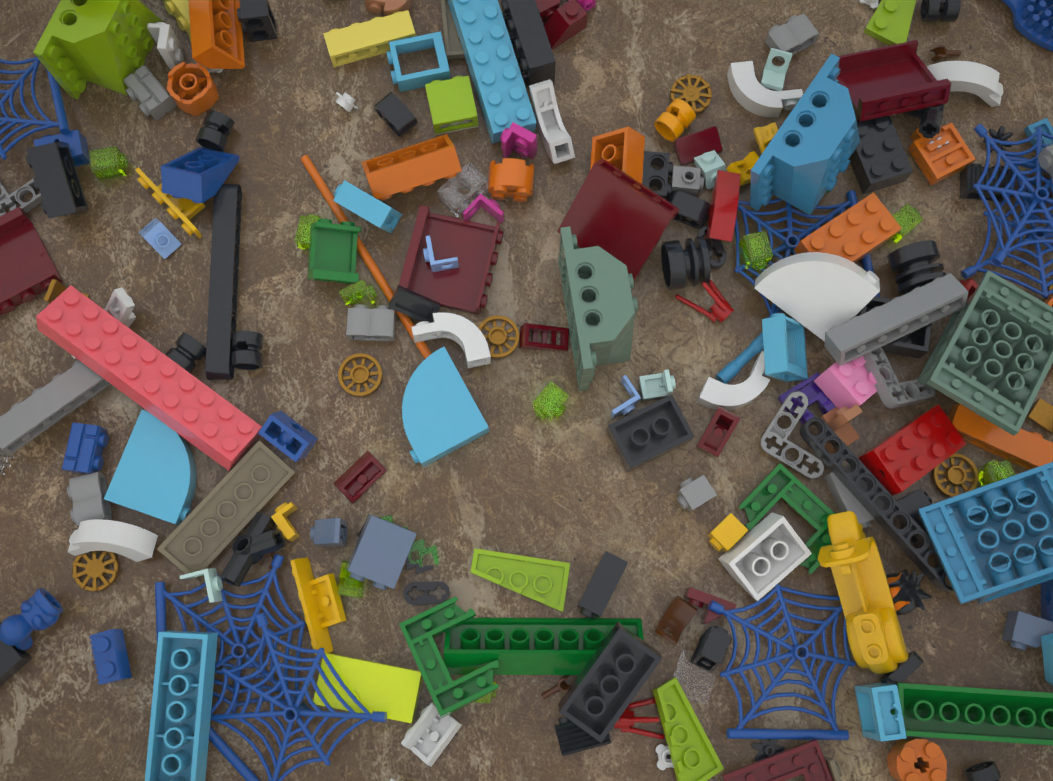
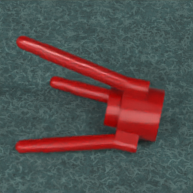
[675,279,734,323]
[614,697,665,739]

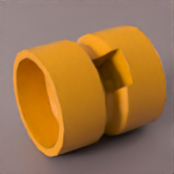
[654,99,696,142]

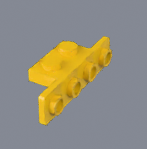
[135,167,206,239]
[290,557,347,655]

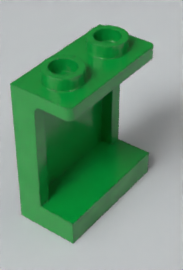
[307,219,361,284]

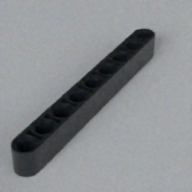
[205,184,242,380]
[800,417,954,592]

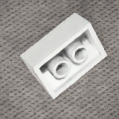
[718,513,812,601]

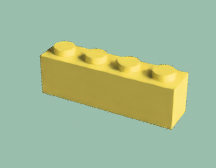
[323,10,416,67]

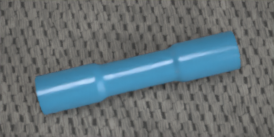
[715,332,764,384]

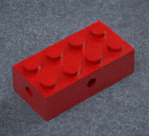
[858,404,967,496]

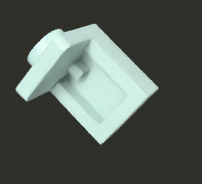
[694,150,726,189]
[638,369,676,401]

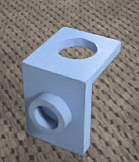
[138,218,181,259]
[423,235,459,272]
[610,375,641,419]

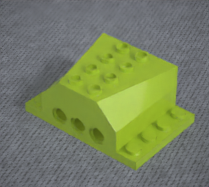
[33,0,164,100]

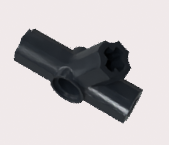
[903,104,945,138]
[221,512,285,587]

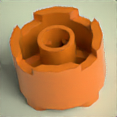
[166,62,219,116]
[488,158,535,202]
[887,736,947,781]

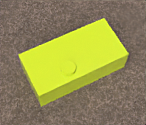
[313,653,423,723]

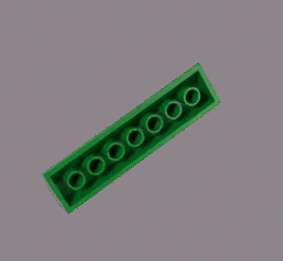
[444,618,644,675]
[890,683,1053,745]

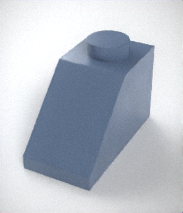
[310,518,348,547]
[1002,611,1053,651]

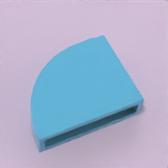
[402,347,490,467]
[104,410,197,525]

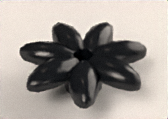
[983,125,1013,153]
[752,739,785,761]

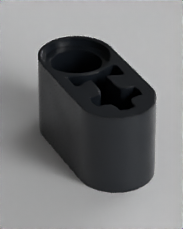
[373,92,418,137]
[668,190,711,229]

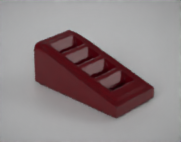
[519,323,569,352]

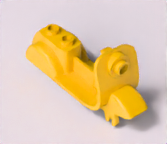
[818,511,908,674]

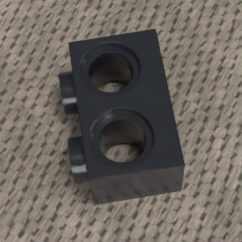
[237,0,278,42]
[642,151,673,199]

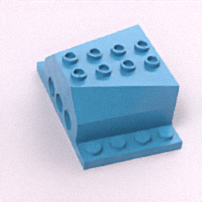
[750,53,860,215]
[918,462,1053,605]

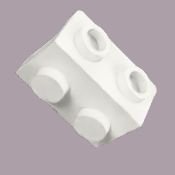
[147,22,184,70]
[401,702,462,767]

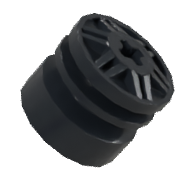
[661,236,711,290]
[887,240,946,295]

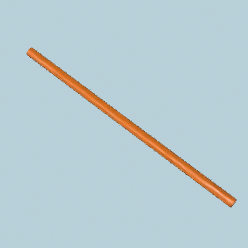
[300,155,432,359]

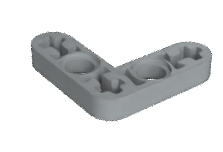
[0,178,43,216]
[863,347,935,409]
[761,391,824,478]

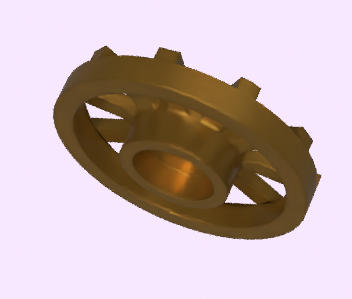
[670,74,712,114]
[478,315,519,358]
[338,353,382,397]
[932,453,979,497]
[72,551,120,591]

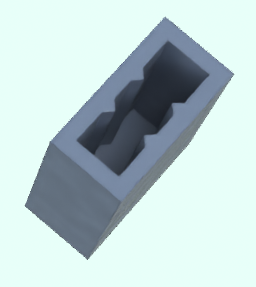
[346,514,417,590]

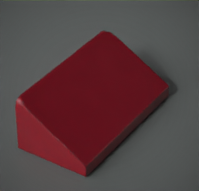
[673,126,723,166]
[334,451,387,504]

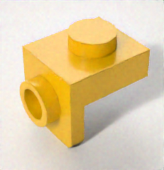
[726,151,759,186]
[271,502,300,542]

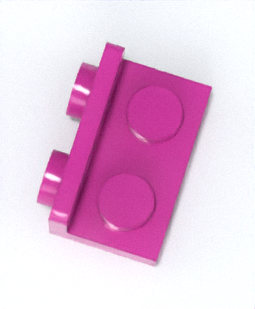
[500,122,537,159]

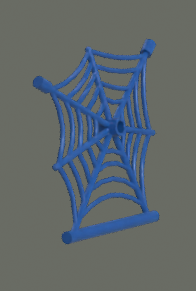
[0,57,70,160]
[973,123,1053,265]
[961,155,1053,299]
[734,190,880,318]
[155,553,311,718]
[708,584,856,740]
[209,612,387,781]

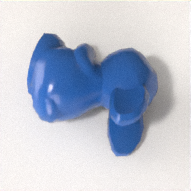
[0,588,63,651]

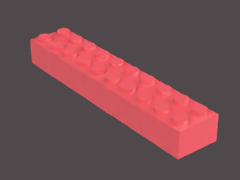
[36,285,262,471]

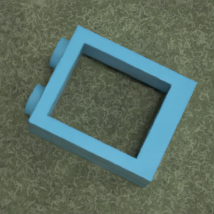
[386,31,451,92]
[333,180,403,234]
[762,313,808,382]
[854,683,907,742]

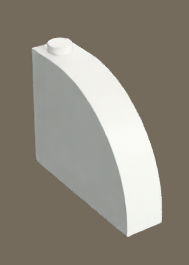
[754,252,880,342]

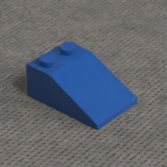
[161,147,239,203]

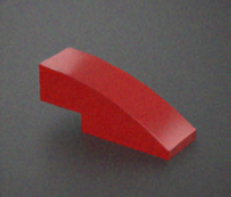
[706,170,740,242]

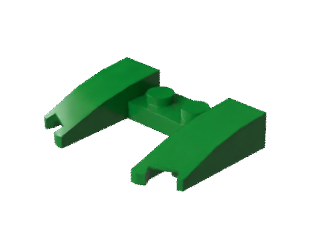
[738,463,835,574]
[399,597,499,719]

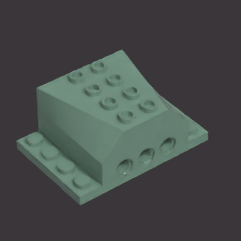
[558,226,638,391]
[917,270,1053,436]

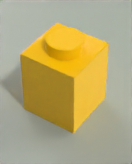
[707,513,748,552]

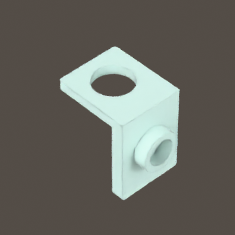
[761,48,792,91]
[180,568,223,603]

